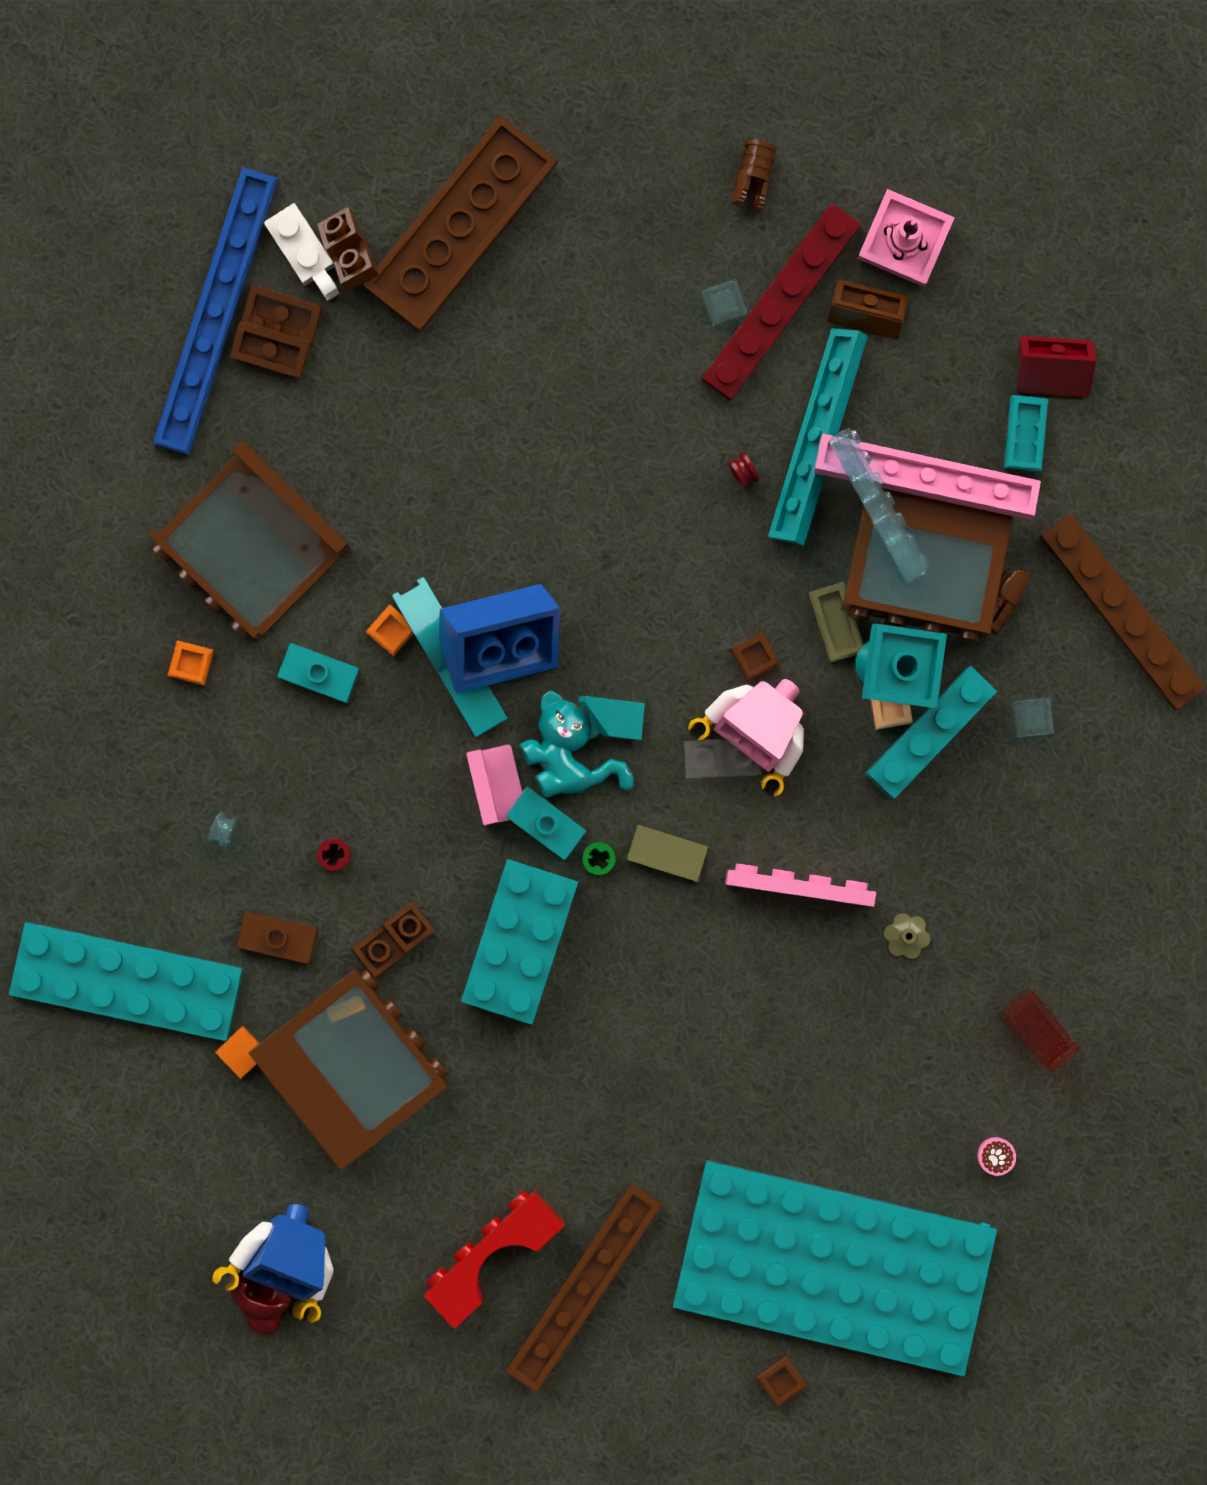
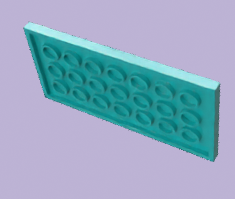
[673,1160,997,1376]

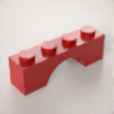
[424,1189,565,1329]

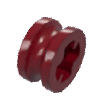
[727,452,760,490]
[317,838,351,871]

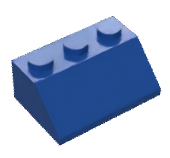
[439,584,560,694]

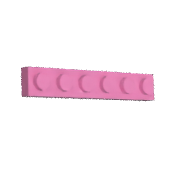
[814,434,1041,520]

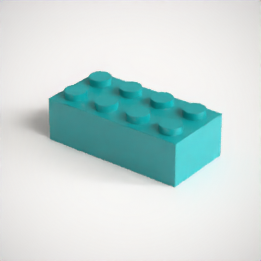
[461,859,579,1025]

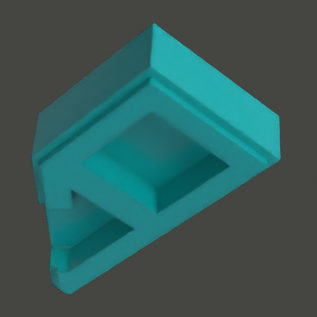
[578,696,645,740]

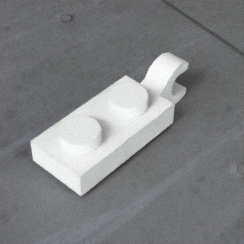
[264,203,340,301]

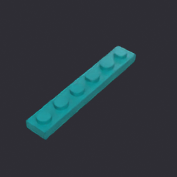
[768,328,868,546]

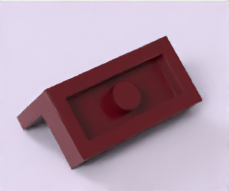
[1016,336,1096,397]

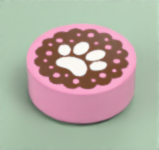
[977,1137,1016,1176]

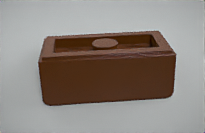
[827,279,908,340]

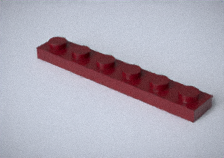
[702,203,861,401]

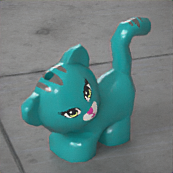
[519,691,634,798]

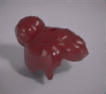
[231,1269,292,1335]

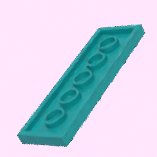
[9,922,244,1041]

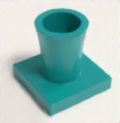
[856,624,947,708]

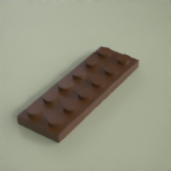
[363,115,558,333]

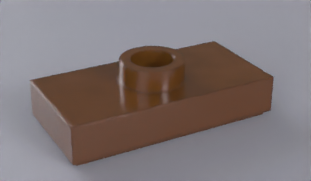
[236,911,318,964]

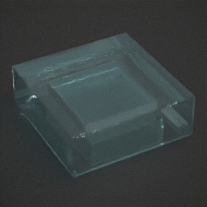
[701,279,748,327]
[1012,697,1054,738]

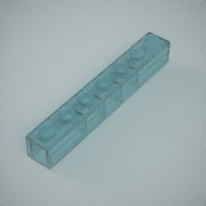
[828,428,928,583]

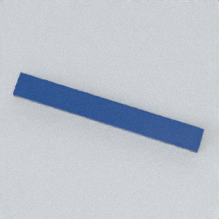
[153,167,278,456]

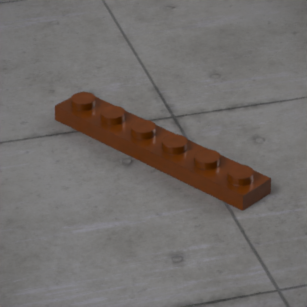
[1040,513,1206,711]
[506,1183,662,1393]

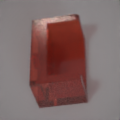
[998,989,1081,1073]

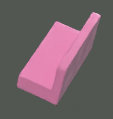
[466,745,522,826]

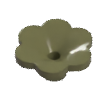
[884,913,930,959]

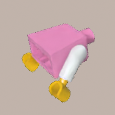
[688,679,804,796]

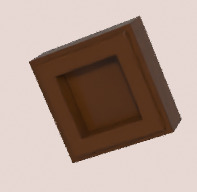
[730,631,780,682]
[755,1354,808,1408]

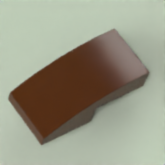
[317,207,379,292]
[351,902,435,978]

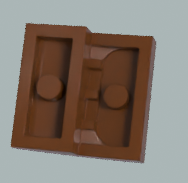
[230,284,324,378]

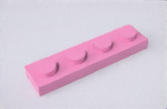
[725,863,876,907]

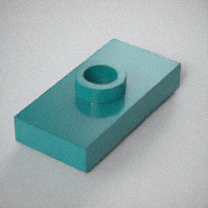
[1003,395,1048,473]
[277,643,360,703]
[505,786,586,860]

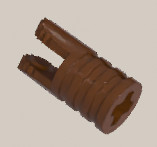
[731,139,777,213]
[970,568,1030,635]

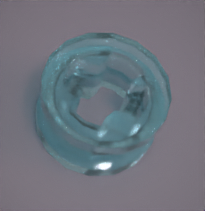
[207,811,238,849]

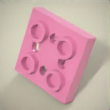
[857,189,955,287]

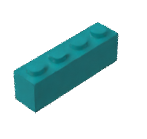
[863,666,997,800]

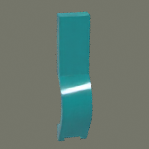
[392,577,508,738]

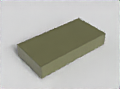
[808,581,864,663]
[627,825,708,882]

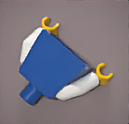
[213,1204,333,1323]

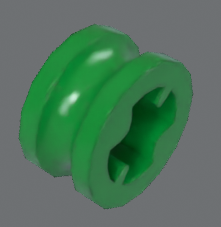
[583,842,615,875]

